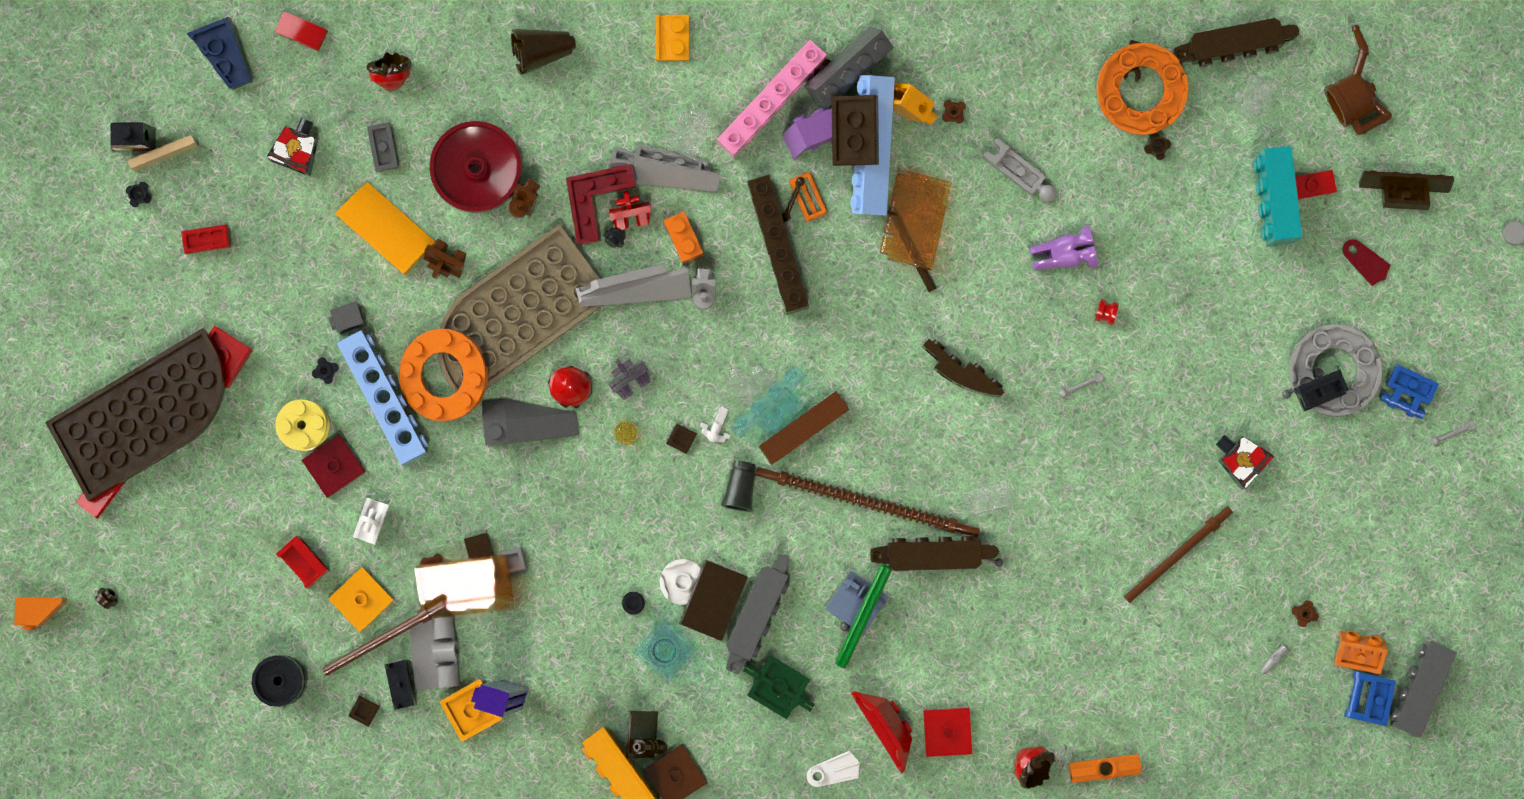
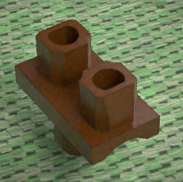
[509,179,540,218]
[424,239,466,279]

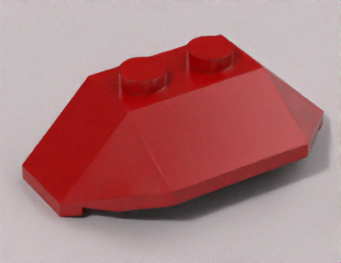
[851,691,913,773]

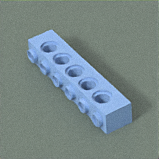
[337,330,429,466]

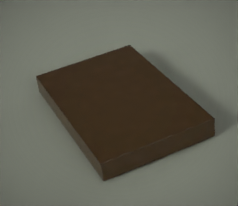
[832,95,879,166]
[679,560,748,641]

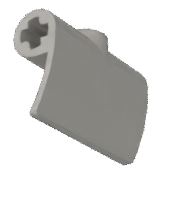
[409,616,460,690]

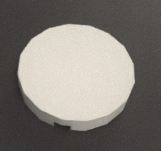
[660,559,701,605]

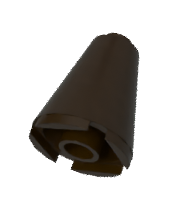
[511,29,576,75]

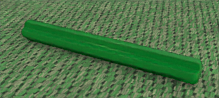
[835,564,892,669]

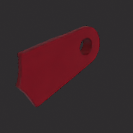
[1342,239,1391,286]

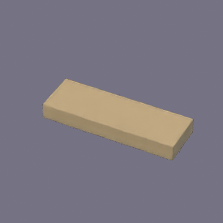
[128,135,198,172]

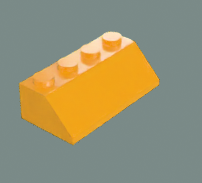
[582,725,658,799]

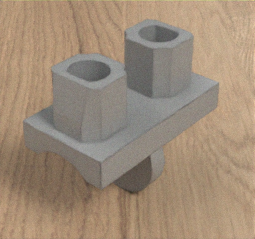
[692,269,716,310]

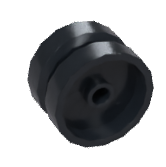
[251,655,308,707]

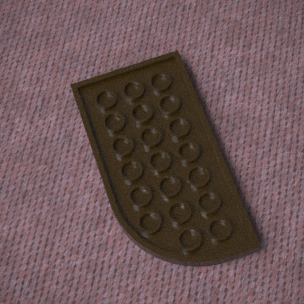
[45,328,225,502]

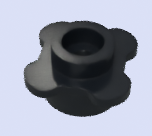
[126,182,152,208]
[312,357,339,384]

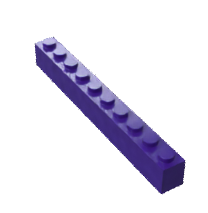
[471,680,529,717]

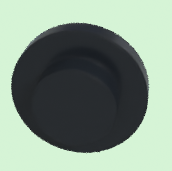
[603,227,626,248]
[622,592,645,615]

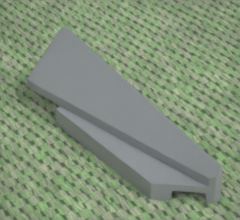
[609,145,721,191]
[576,264,691,307]

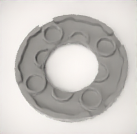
[1289,324,1382,416]

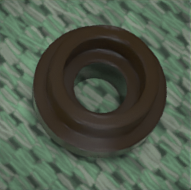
[95,588,118,609]

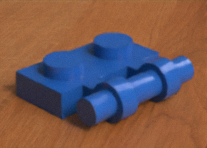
[1380,364,1439,419]

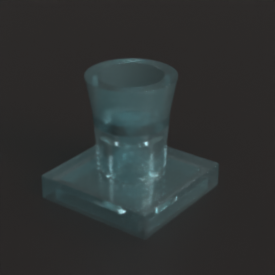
[633,618,698,683]

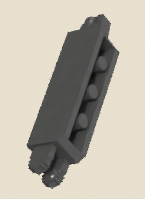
[726,554,790,674]

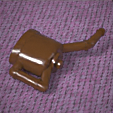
[1324,24,1392,135]

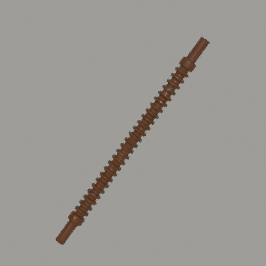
[755,467,980,537]

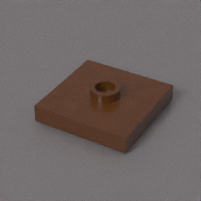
[643,744,707,799]

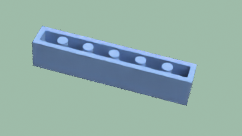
[850,75,895,215]

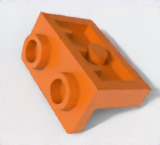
[1334,631,1388,674]

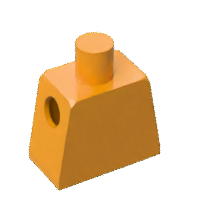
[893,83,937,125]

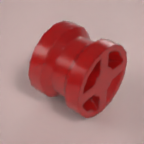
[1094,299,1119,325]

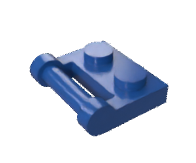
[1344,671,1396,726]

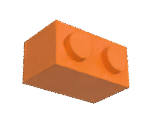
[663,211,703,265]

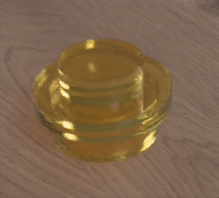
[614,421,637,445]

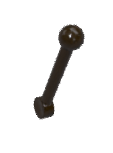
[782,177,805,222]

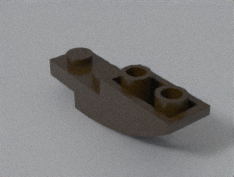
[922,339,1004,397]

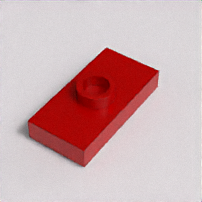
[1295,170,1337,200]
[181,224,231,255]

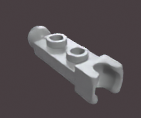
[982,138,1057,202]

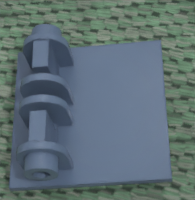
[825,571,889,635]

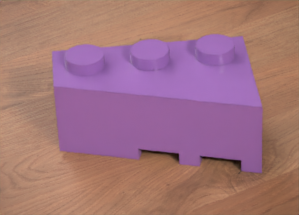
[782,107,832,160]

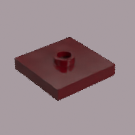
[301,434,366,498]

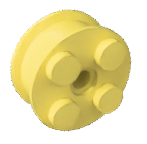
[276,399,330,451]

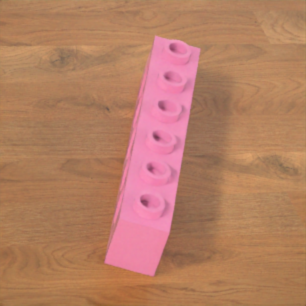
[717,40,827,159]

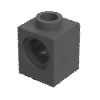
[328,301,366,334]

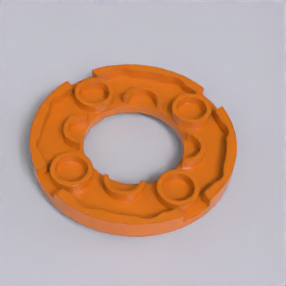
[1096,43,1188,135]
[399,329,488,421]

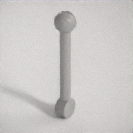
[1058,373,1103,398]
[1431,422,1476,446]

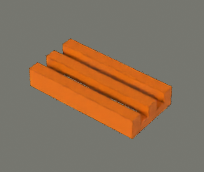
[789,171,827,223]

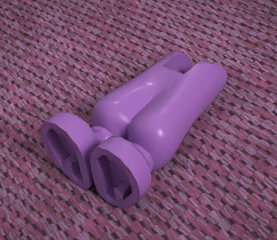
[1029,225,1098,271]

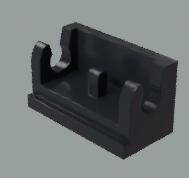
[1294,369,1348,412]
[385,660,417,710]

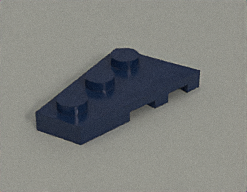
[187,17,253,90]

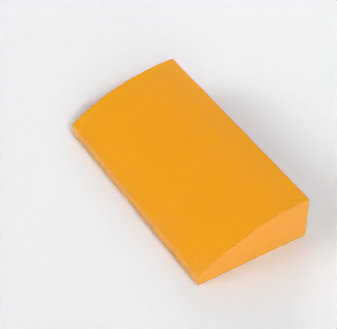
[335,182,435,276]

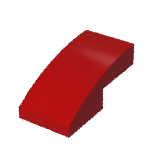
[274,12,328,51]

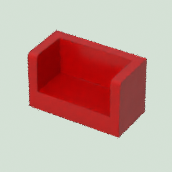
[276,536,330,589]

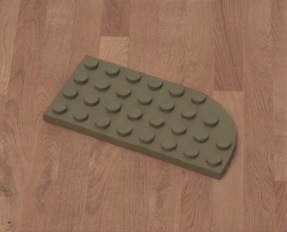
[438,224,604,393]

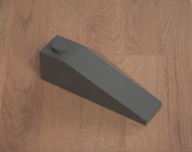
[482,399,579,447]

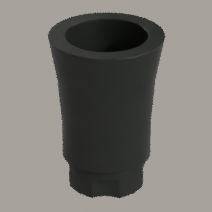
[721,461,756,512]

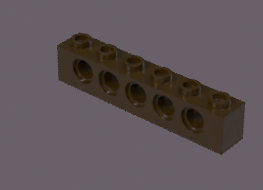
[747,175,809,315]

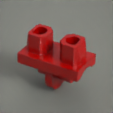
[609,191,651,230]

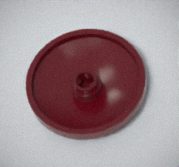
[429,121,522,213]

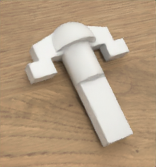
[700,406,731,443]

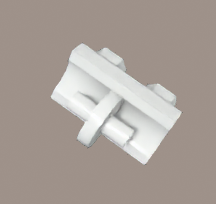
[353,498,390,545]

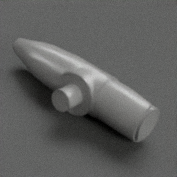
[1261,645,1289,674]

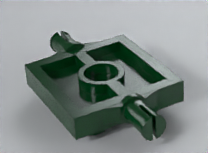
[743,656,815,719]

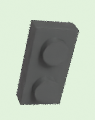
[367,122,399,172]

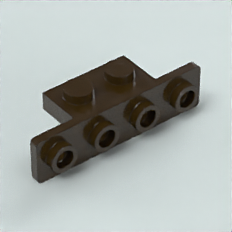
[1359,170,1454,210]

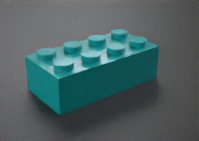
[1253,146,1302,246]

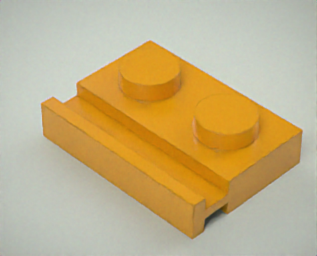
[656,15,689,61]

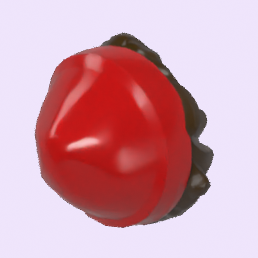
[366,52,412,92]
[548,366,593,409]
[1014,746,1055,789]

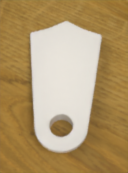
[807,751,860,787]

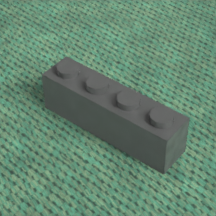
[804,27,894,107]
[1390,641,1457,738]

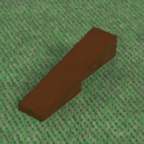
[758,391,850,465]

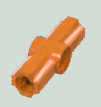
[1069,754,1141,783]

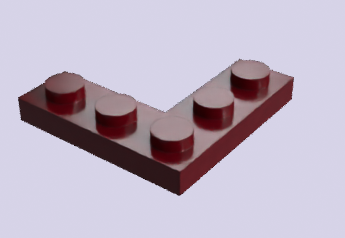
[566,164,637,246]

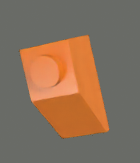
[14,597,67,630]

